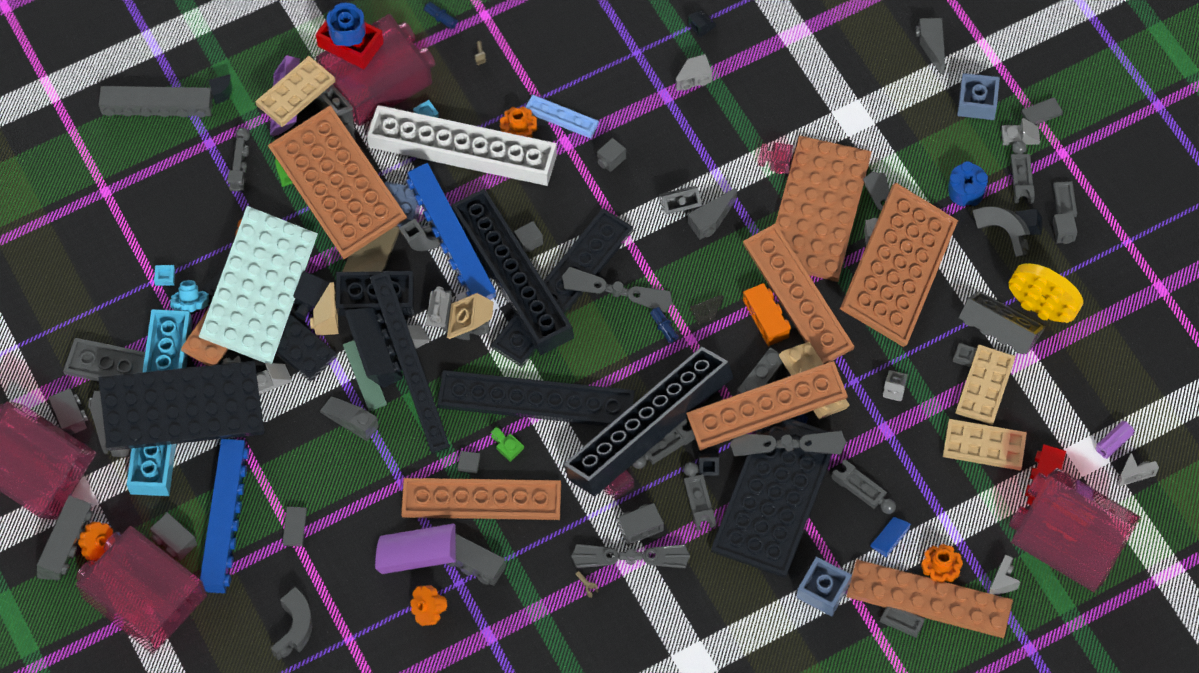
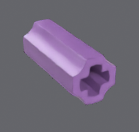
[1095,421,1135,459]

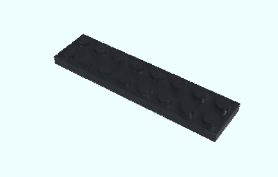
[202,268,338,382]

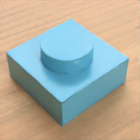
[413,100,439,118]
[154,265,175,286]

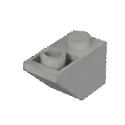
[676,55,712,91]

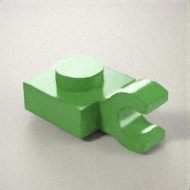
[491,427,524,462]

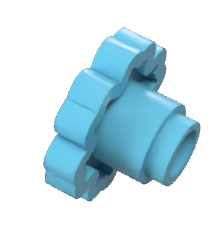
[170,280,209,312]

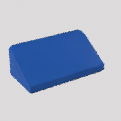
[870,517,911,558]

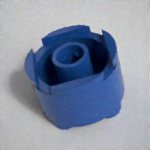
[327,3,366,46]
[948,161,988,207]

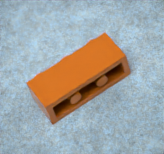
[743,283,791,346]

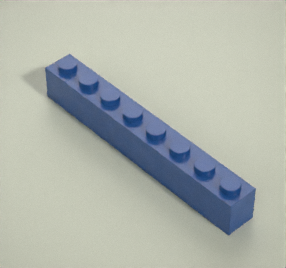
[406,163,496,300]
[199,439,249,593]

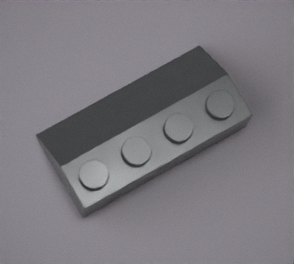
[959,291,1045,354]
[37,495,93,580]

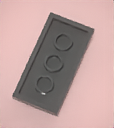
[63,338,145,382]

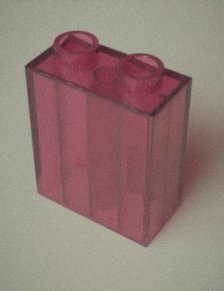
[316,13,435,127]
[0,401,97,520]
[1009,468,1141,593]
[76,526,207,654]

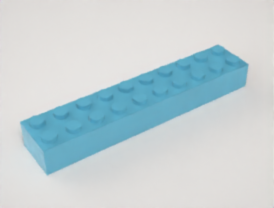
[127,310,193,496]

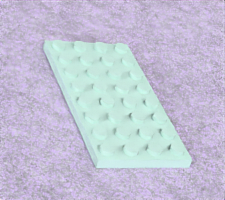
[199,206,318,364]

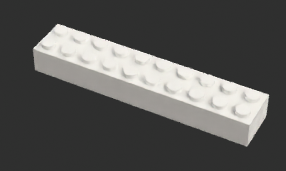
[367,105,557,186]

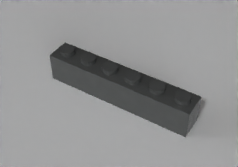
[99,86,213,117]

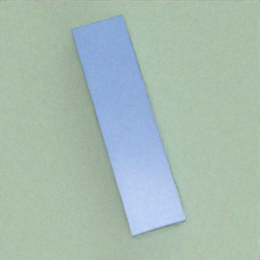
[525,94,599,138]

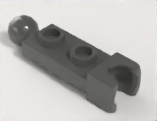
[227,128,250,192]
[1010,141,1035,204]
[632,419,695,469]
[832,460,896,514]
[683,462,716,531]

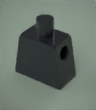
[293,271,336,319]

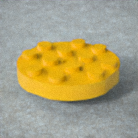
[1008,264,1083,323]

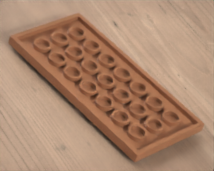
[268,105,407,259]
[776,135,872,282]
[840,183,958,347]

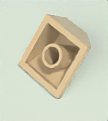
[310,282,339,336]
[447,293,494,339]

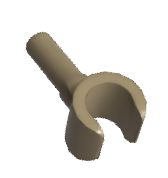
[474,41,486,65]
[576,571,598,598]

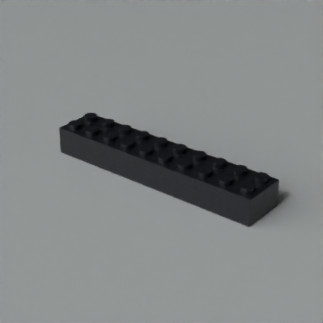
[451,188,574,355]
[563,347,733,497]

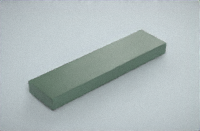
[343,341,387,411]

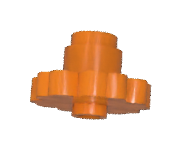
[500,107,537,138]
[78,521,116,562]
[921,544,963,583]
[411,585,447,626]

